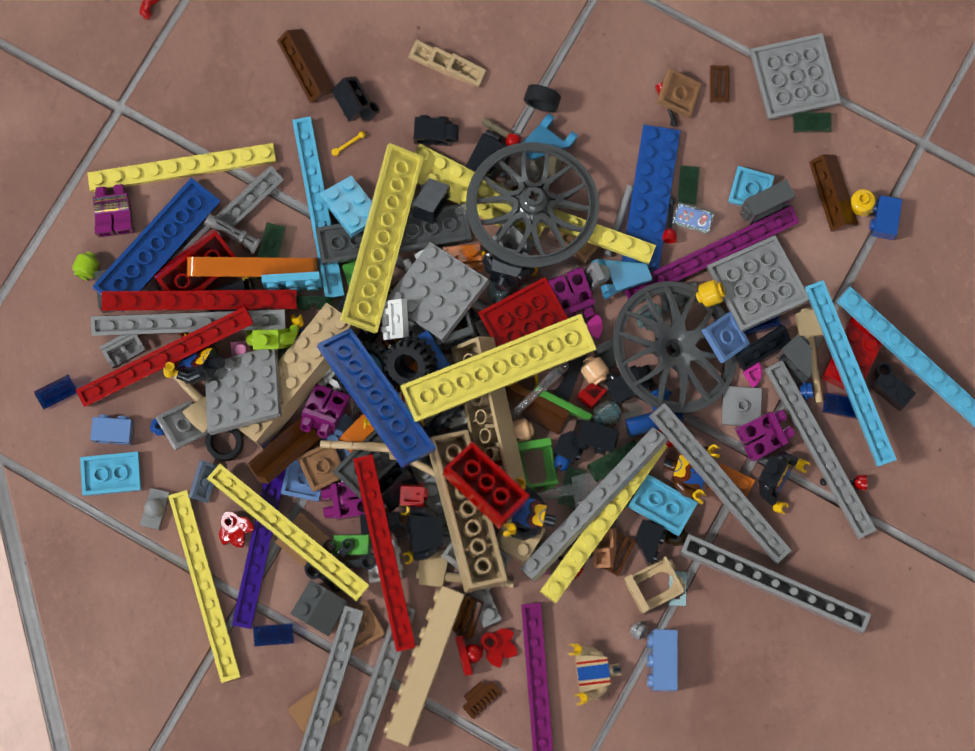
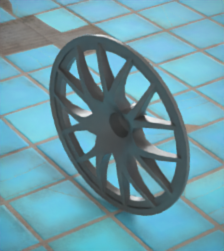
[466,142,599,268]
[613,281,737,413]

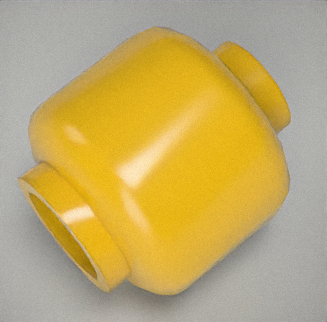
[851,189,876,216]
[696,280,726,307]

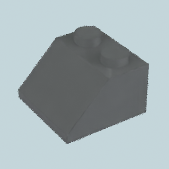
[776,334,812,384]
[290,580,349,637]

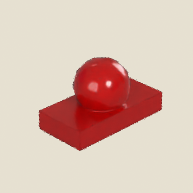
[455,636,483,676]

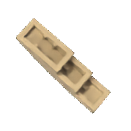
[408,40,486,87]

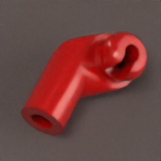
[139,0,160,19]

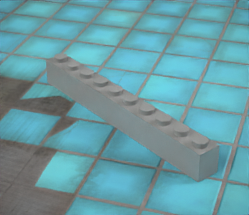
[679,534,871,634]

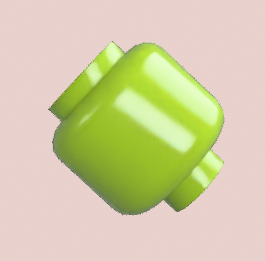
[72,251,100,281]

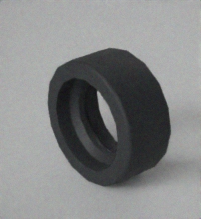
[523,84,561,113]
[206,429,244,462]

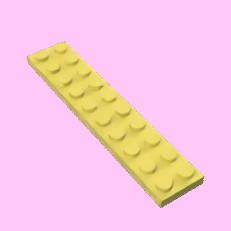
[340,143,424,334]
[400,314,596,422]

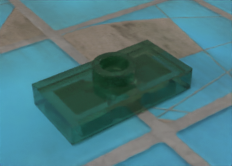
[792,112,832,133]
[677,165,699,205]
[557,467,586,509]

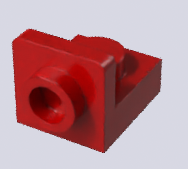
[400,482,428,506]

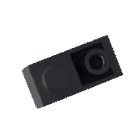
[553,430,583,464]
[635,519,666,566]

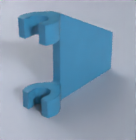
[522,113,578,160]
[591,259,653,299]

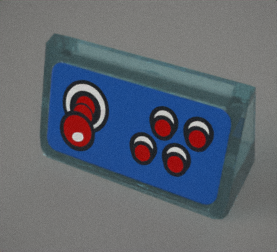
[672,202,715,234]

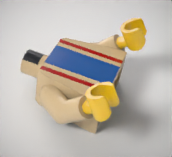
[568,643,621,706]

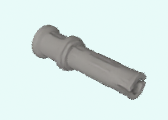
[204,213,261,254]

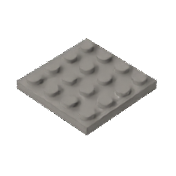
[749,33,841,121]
[707,235,810,333]
[386,242,490,342]
[205,349,282,435]

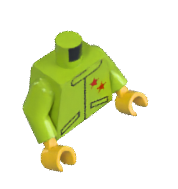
[246,314,304,350]

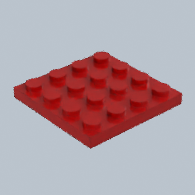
[478,277,568,347]

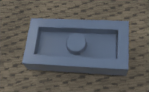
[188,460,218,503]

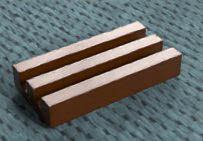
[710,65,729,103]
[603,533,636,576]
[453,594,484,639]

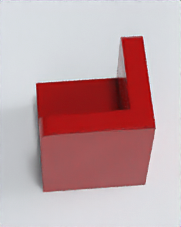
[577,384,607,410]

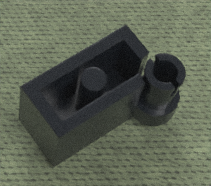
[606,364,658,405]

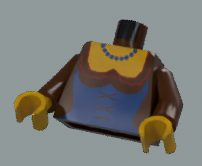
[663,445,721,504]

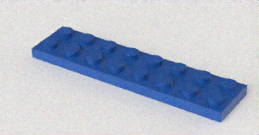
[622,125,680,272]
[92,178,221,312]
[317,328,436,468]

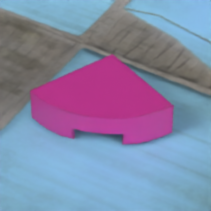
[586,313,603,340]
[742,362,762,388]

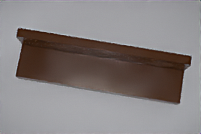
[277,29,334,103]
[809,154,858,232]
[505,383,569,434]
[247,417,321,484]

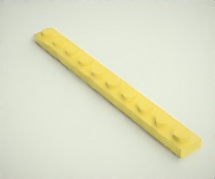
[87,143,276,192]
[477,182,656,264]
[539,445,668,603]
[207,464,369,602]
[168,490,241,683]

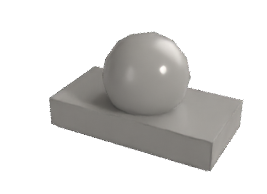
[584,261,610,292]
[140,488,170,530]

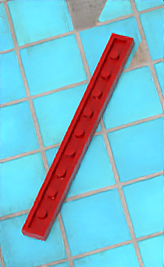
[101,289,297,311]
[76,306,254,407]
[353,454,416,652]

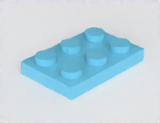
[320,175,372,238]
[261,271,323,292]
[80,452,142,496]
[628,474,698,536]

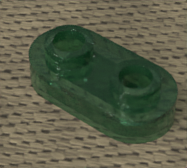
[296,296,333,310]

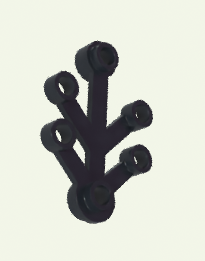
[305,538,377,592]

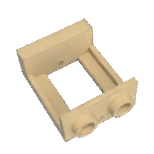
[624,557,686,615]

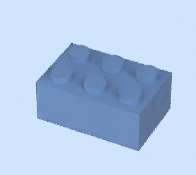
[647,630,677,692]

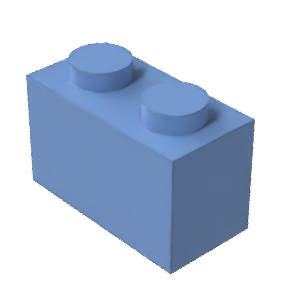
[90,415,135,445]

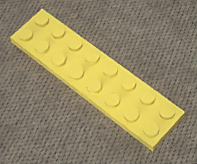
[415,144,545,240]

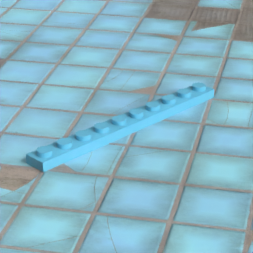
[292,116,345,300]
[804,280,897,467]
[836,287,975,428]

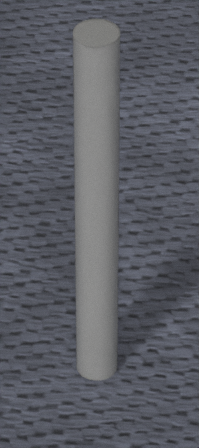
[604,185,634,257]

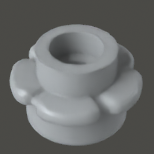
[630,621,647,640]

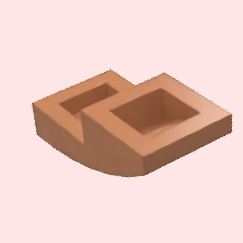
[593,528,617,568]

